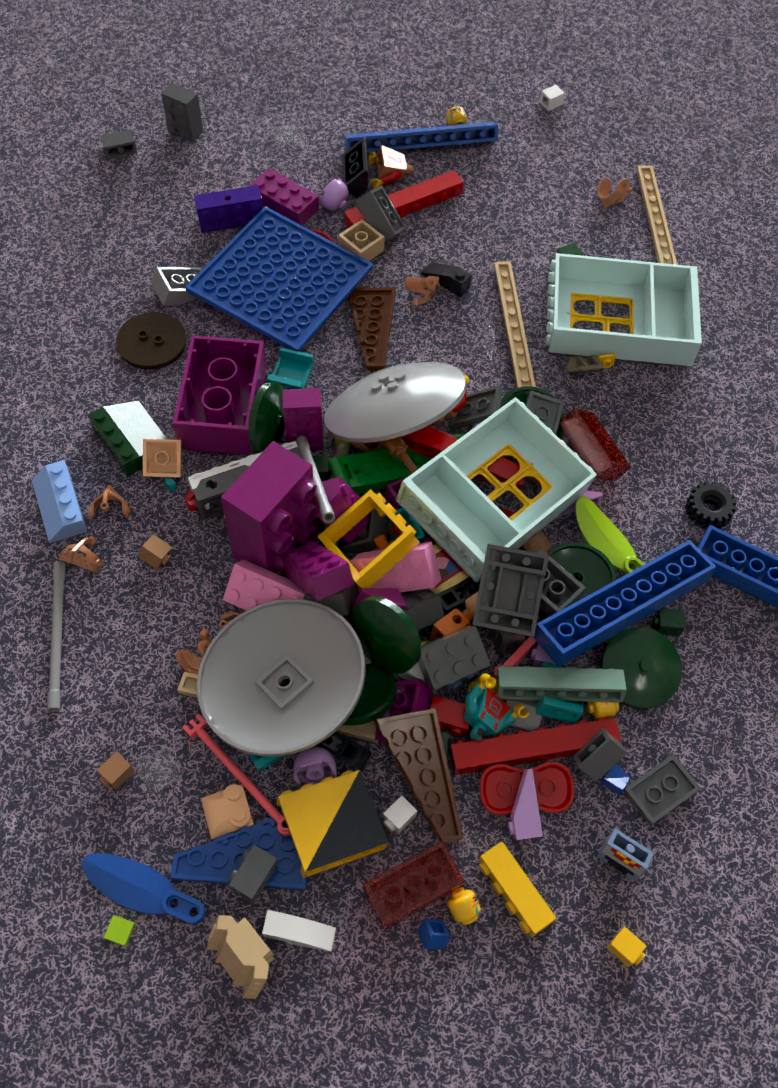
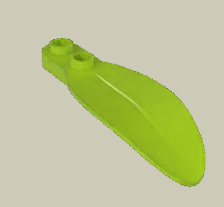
[575,496,644,574]

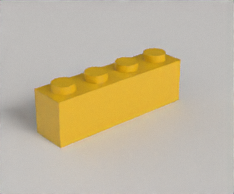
[478,841,556,938]

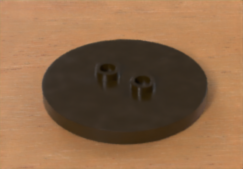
[116,312,187,370]

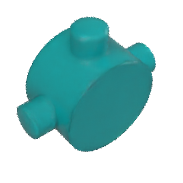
[164,477,177,492]

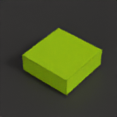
[103,915,136,947]

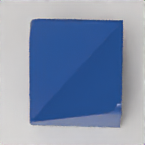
[601,764,630,795]
[418,919,451,949]

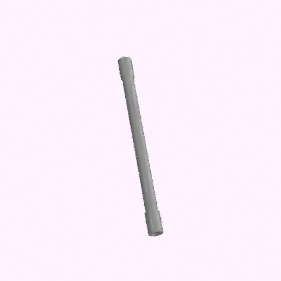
[296,436,335,523]
[47,561,66,712]

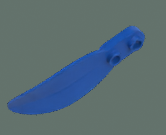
[82,853,206,925]

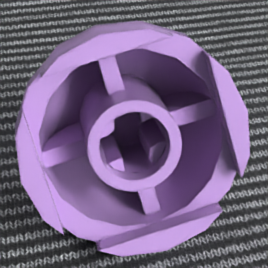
[319,178,348,211]
[293,746,336,785]

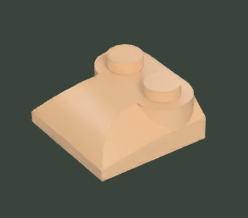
[143,439,183,477]
[201,784,254,840]

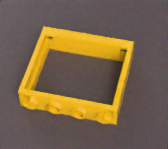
[318,489,420,588]

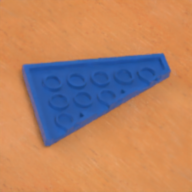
[170,814,307,891]

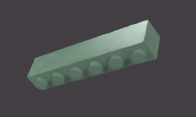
[496,666,627,702]

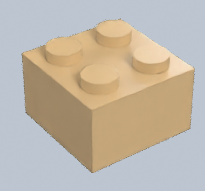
[338,219,385,261]

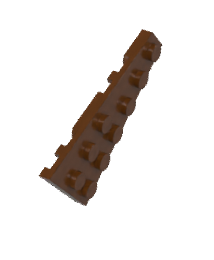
[348,287,396,371]
[374,708,463,843]

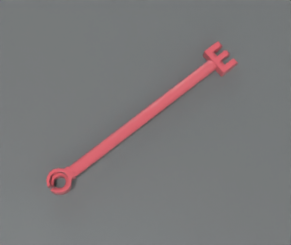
[182,714,291,837]

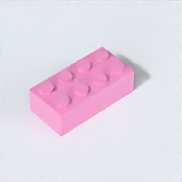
[351,542,442,592]
[223,560,306,611]

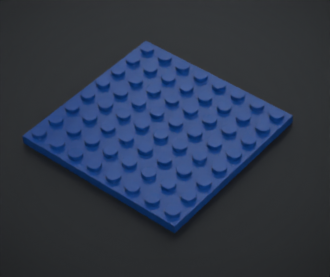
[185,207,373,352]

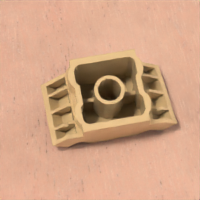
[207,915,274,999]

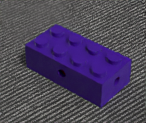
[194,185,263,233]

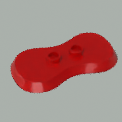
[480,762,575,816]

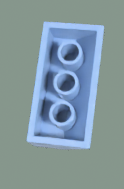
[32,460,87,543]

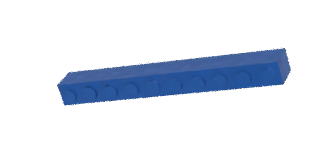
[345,122,498,152]

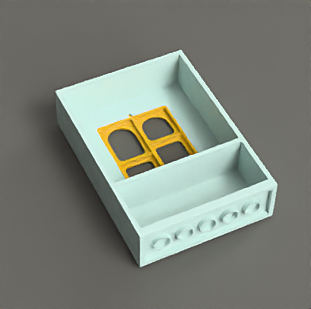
[546,253,702,366]
[396,397,597,583]

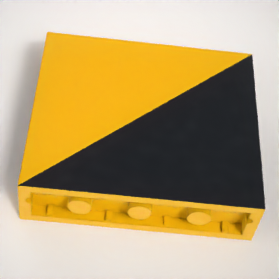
[276,770,389,878]

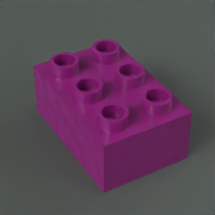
[172,335,267,455]
[221,441,319,574]

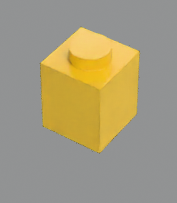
[606,926,646,967]

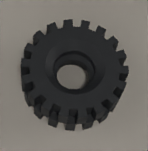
[685,481,737,529]

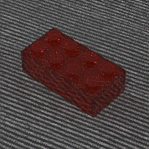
[559,408,631,481]
[363,841,465,931]

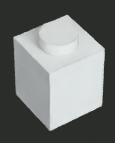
[540,85,565,111]
[383,796,417,834]

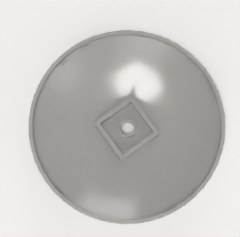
[324,362,467,443]
[197,599,366,756]

